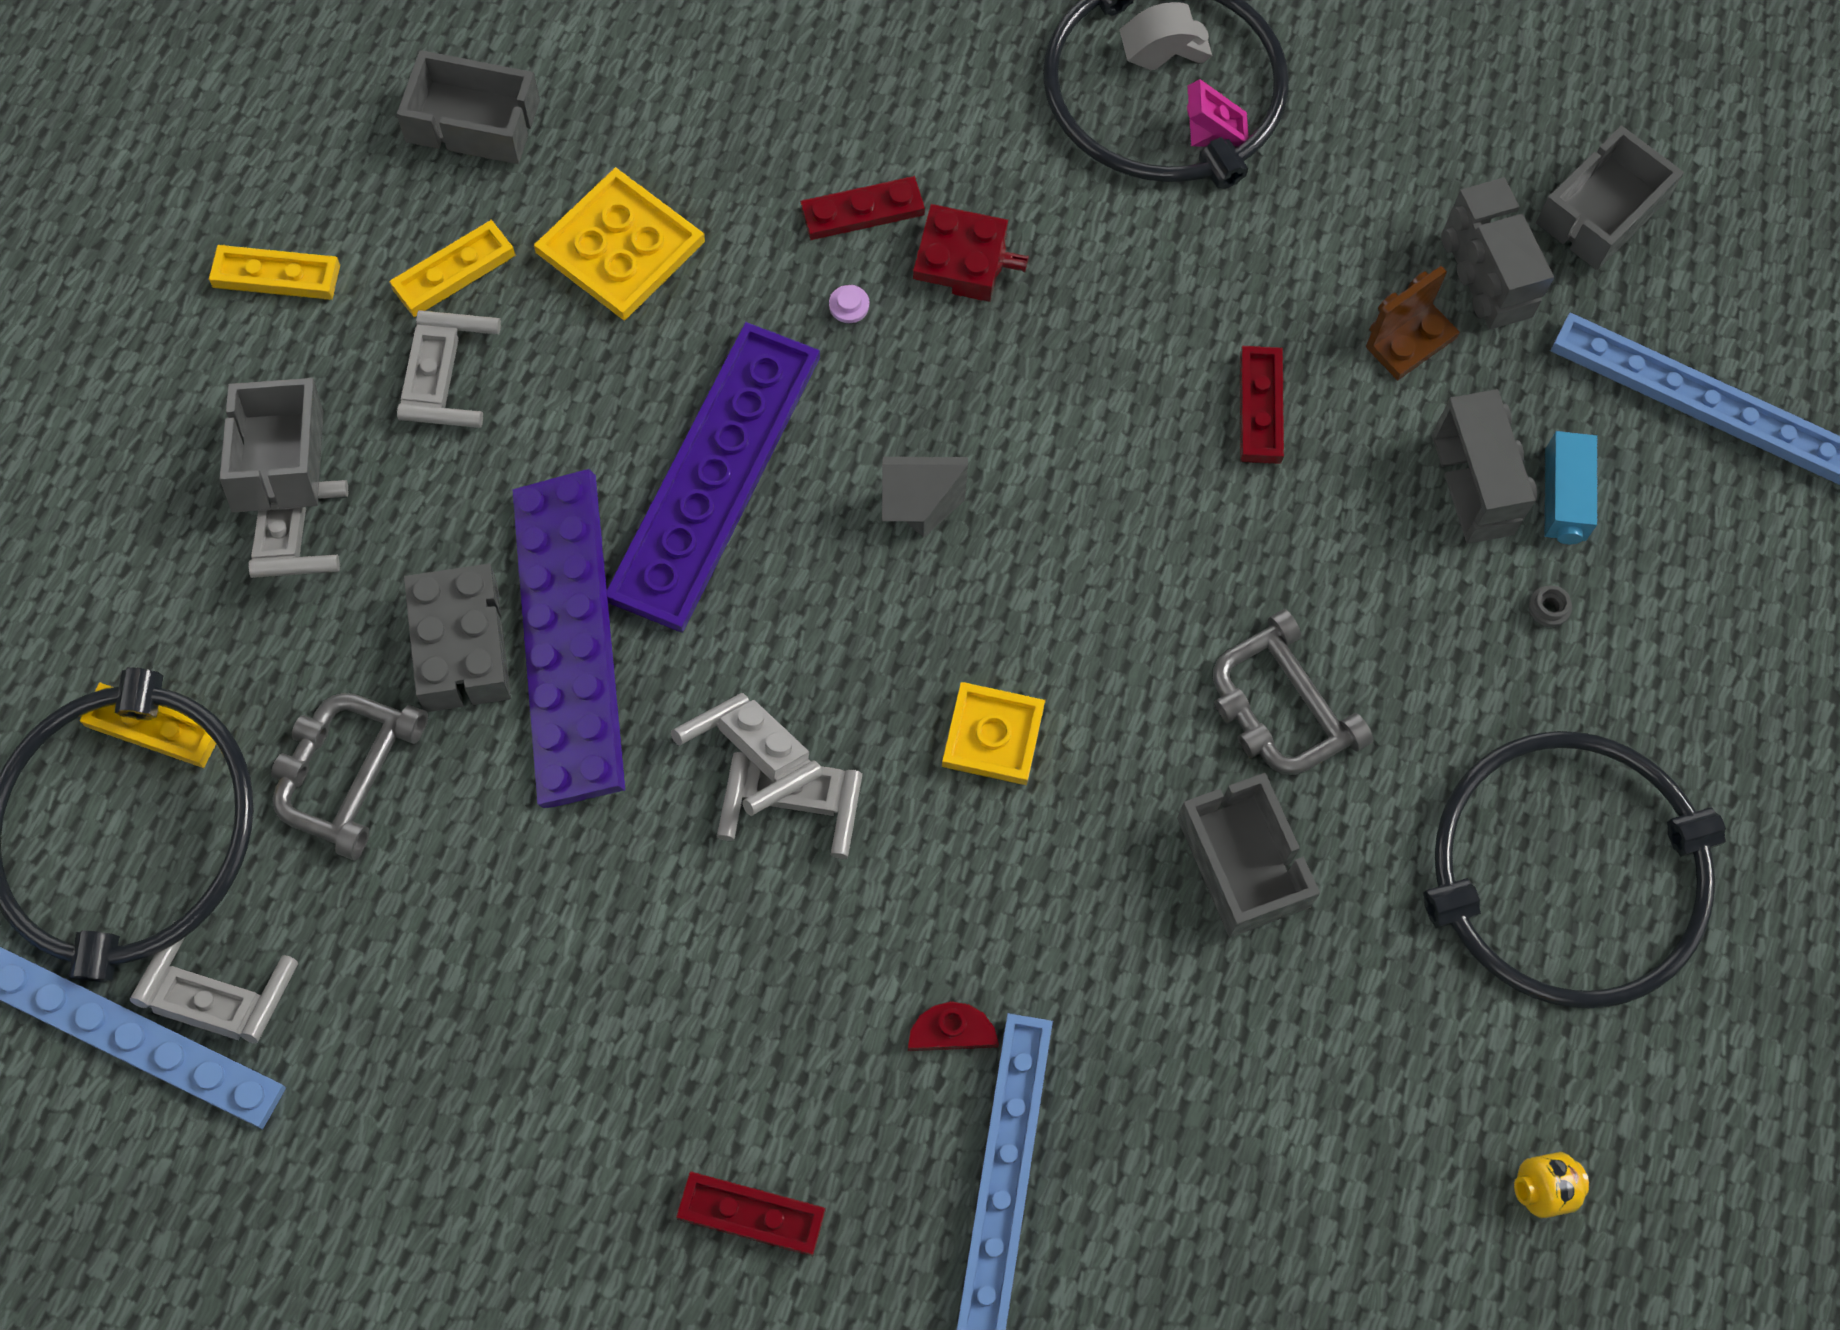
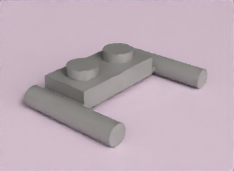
[397,310,501,428]
[249,480,348,578]
[671,693,822,816]
[717,752,863,859]
[130,921,298,1043]

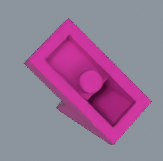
[1187,79,1249,147]

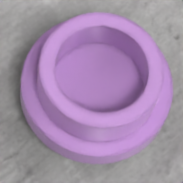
[829,285,869,323]

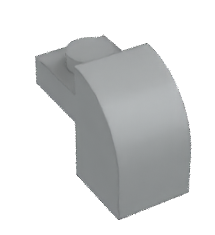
[1119,2,1212,70]

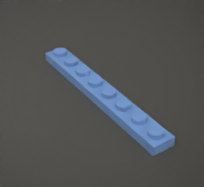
[1550,312,1840,485]
[0,947,286,1130]
[957,1013,1053,1330]

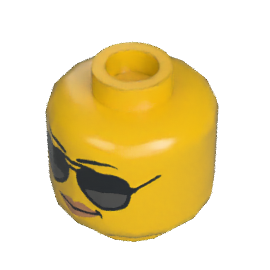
[1514,1152,1589,1218]

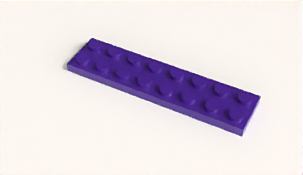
[607,322,820,633]
[512,469,625,808]

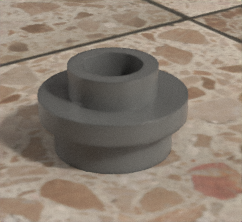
[1528,585,1572,627]

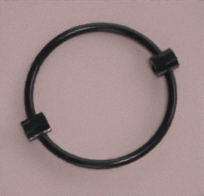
[1043,0,1289,189]
[0,667,254,982]
[1423,731,1726,1009]

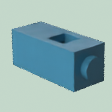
[1545,431,1597,545]

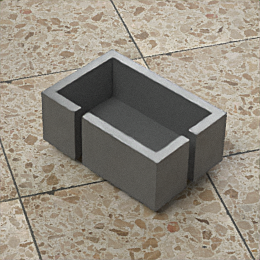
[397,50,540,164]
[1536,125,1684,271]
[1441,177,1554,330]
[220,378,323,512]
[1432,389,1537,544]
[404,563,511,712]
[1177,773,1320,938]

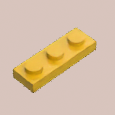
[389,220,516,317]
[209,245,340,300]
[80,682,216,768]

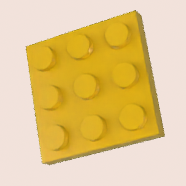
[534,167,705,321]

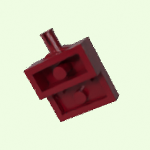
[913,204,1029,302]

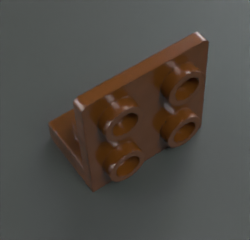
[1366,266,1460,381]

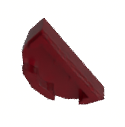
[908,1001,999,1051]

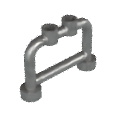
[1213,609,1373,775]
[271,693,428,860]

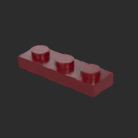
[801,176,925,240]
[1240,346,1284,464]
[676,1171,826,1257]

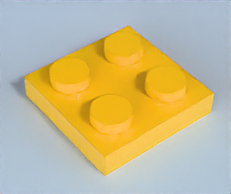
[942,682,1045,785]

